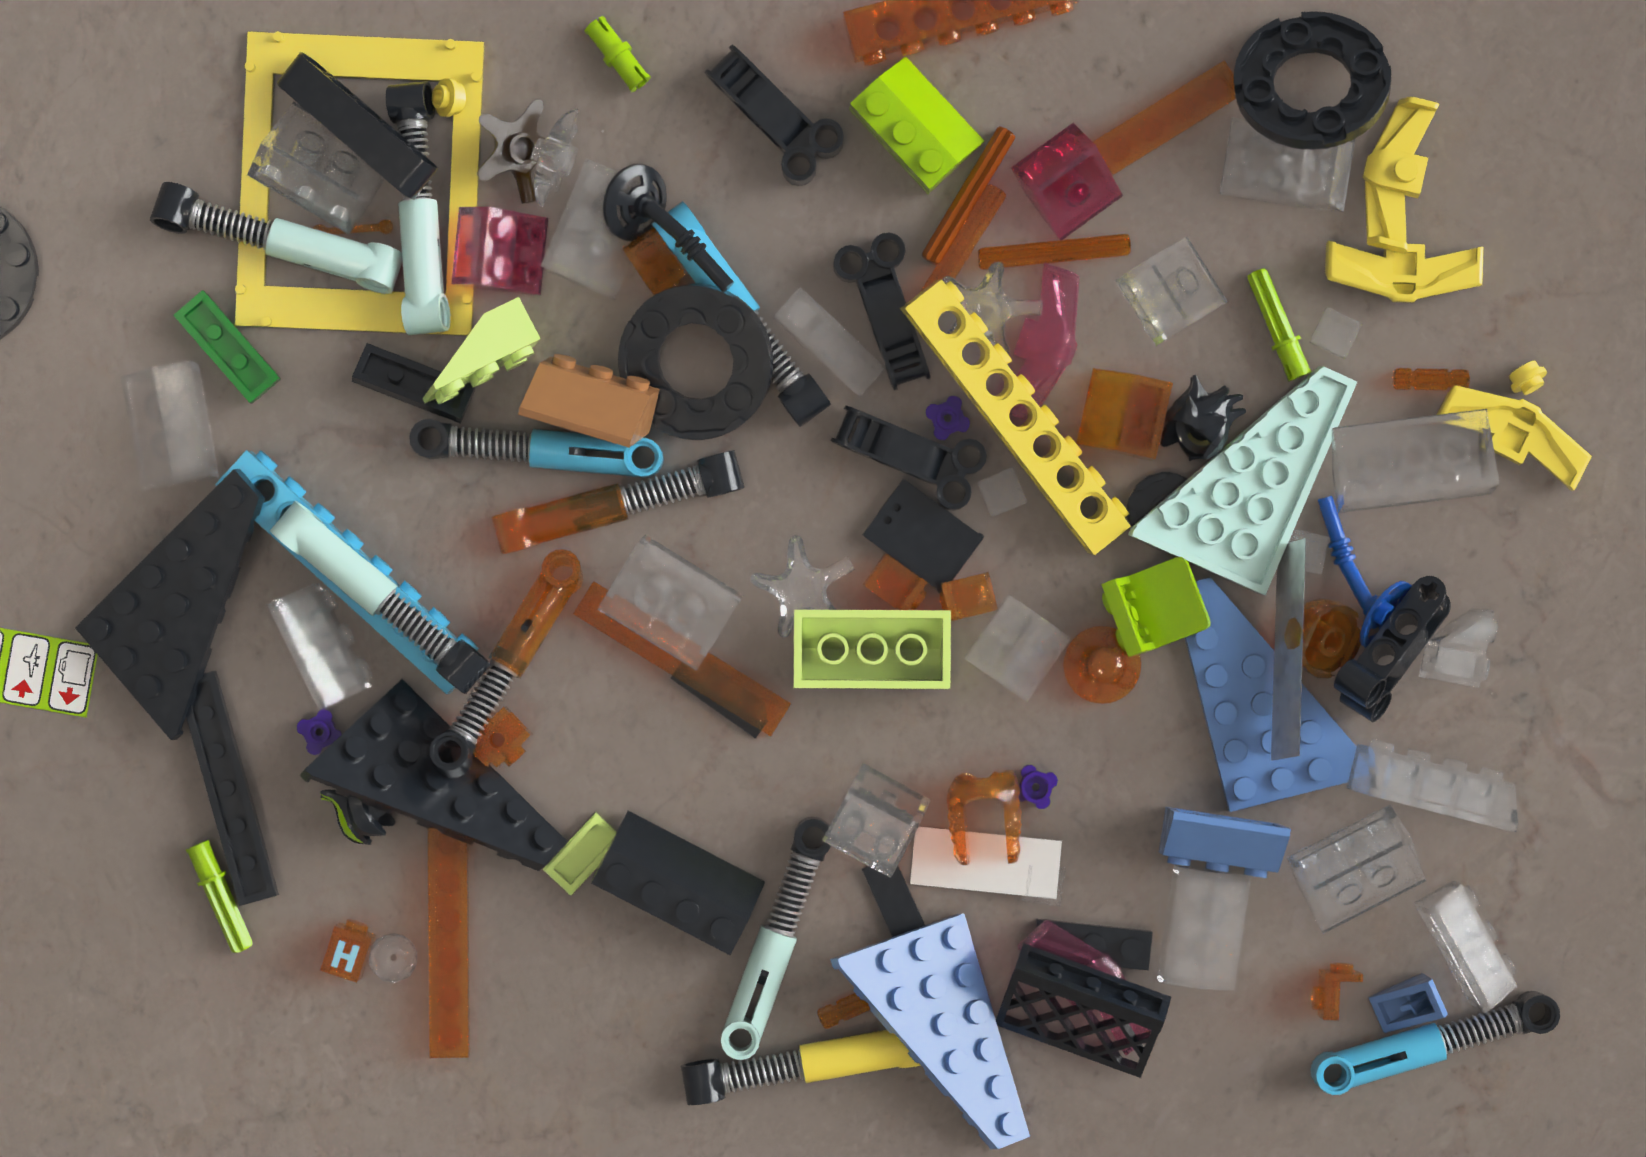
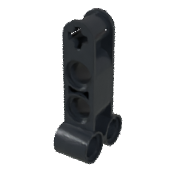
[704,45,844,186]
[833,232,931,391]
[830,405,987,511]
[1334,576,1451,722]

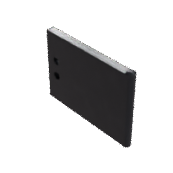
[862,479,984,594]

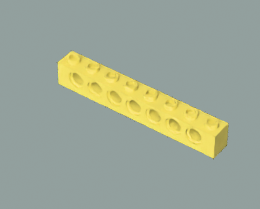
[900,279,1131,555]

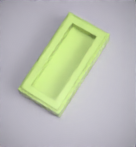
[543,812,617,895]

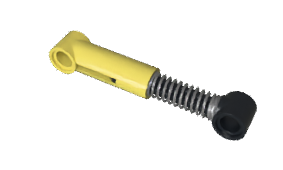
[681,1030,921,1105]

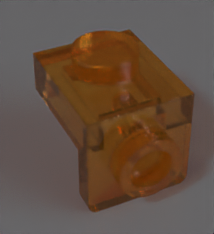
[622,227,686,295]
[863,554,927,610]
[940,572,998,621]
[1312,963,1363,1021]

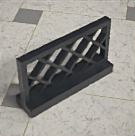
[996,943,1172,1078]

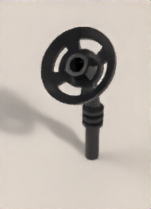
[603,164,734,292]

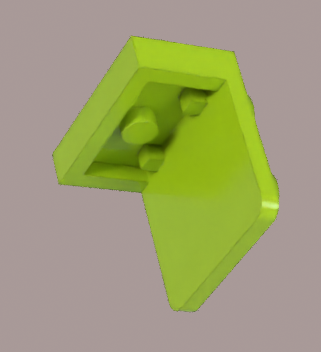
[1101,557,1211,657]

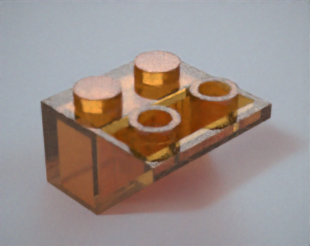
[1076,368,1173,461]

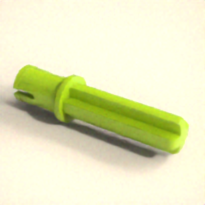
[1248,268,1312,382]
[185,840,253,953]

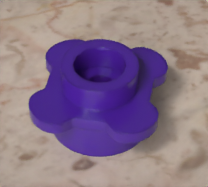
[926,396,970,440]
[297,709,342,755]
[1014,765,1058,809]

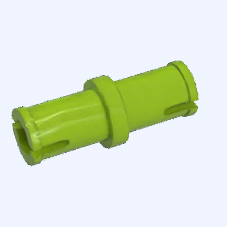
[584,16,651,92]

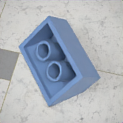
[1159,807,1291,878]

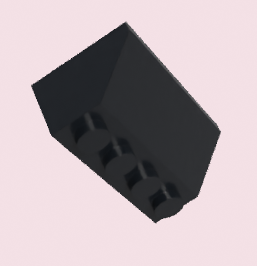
[591,810,765,955]

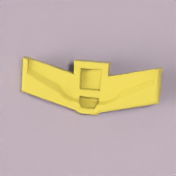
[1363,97,1439,254]
[1325,241,1484,303]
[1434,385,1592,491]

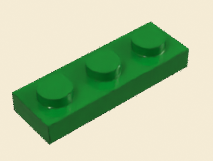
[173,290,281,404]

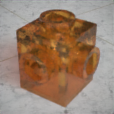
[473,706,533,768]

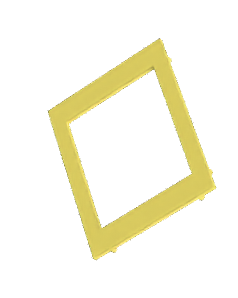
[235,31,484,336]

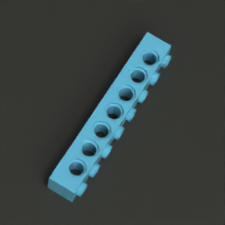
[215,450,479,694]

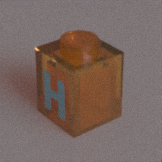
[320,919,376,983]

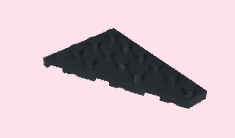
[75,469,265,740]
[300,679,568,871]

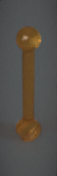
[313,219,393,235]

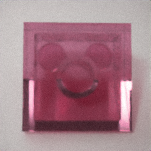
[1011,123,1123,241]

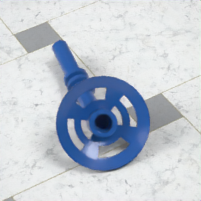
[1318,496,1412,648]

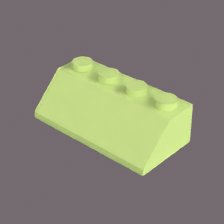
[794,610,951,689]

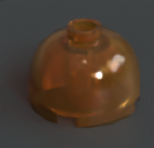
[1284,598,1361,679]

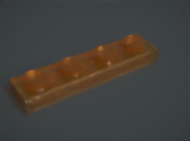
[1092,60,1236,176]

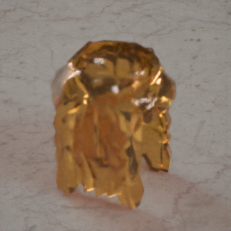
[946,770,1022,865]

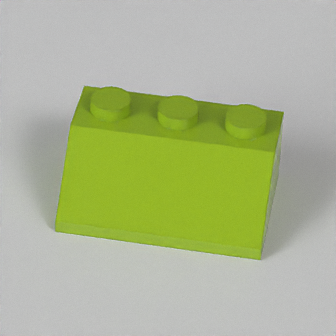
[849,57,985,194]

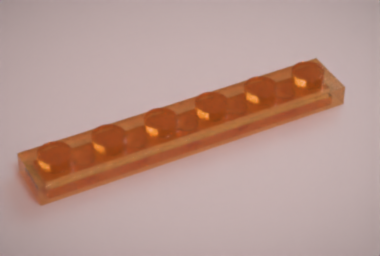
[573,581,791,736]
[428,828,470,1058]

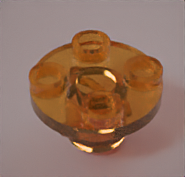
[1063,626,1141,704]

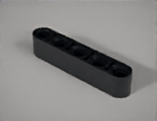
[277,52,438,200]

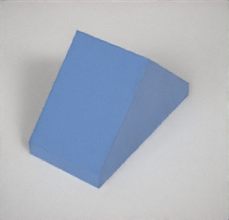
[1369,973,1448,1033]

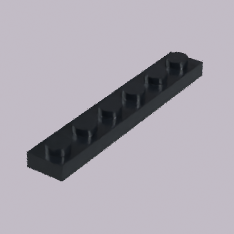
[186,671,279,906]

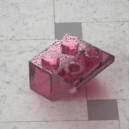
[451,206,548,295]

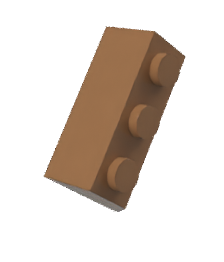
[518,354,660,448]

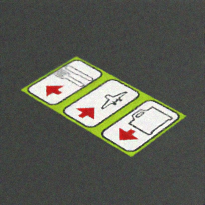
[0,628,98,718]

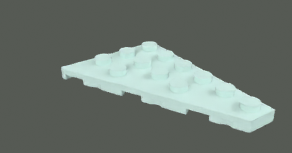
[1128,366,1357,595]

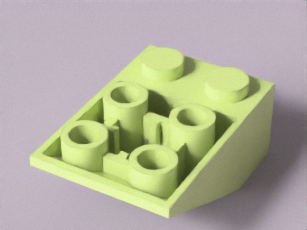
[422,297,540,404]

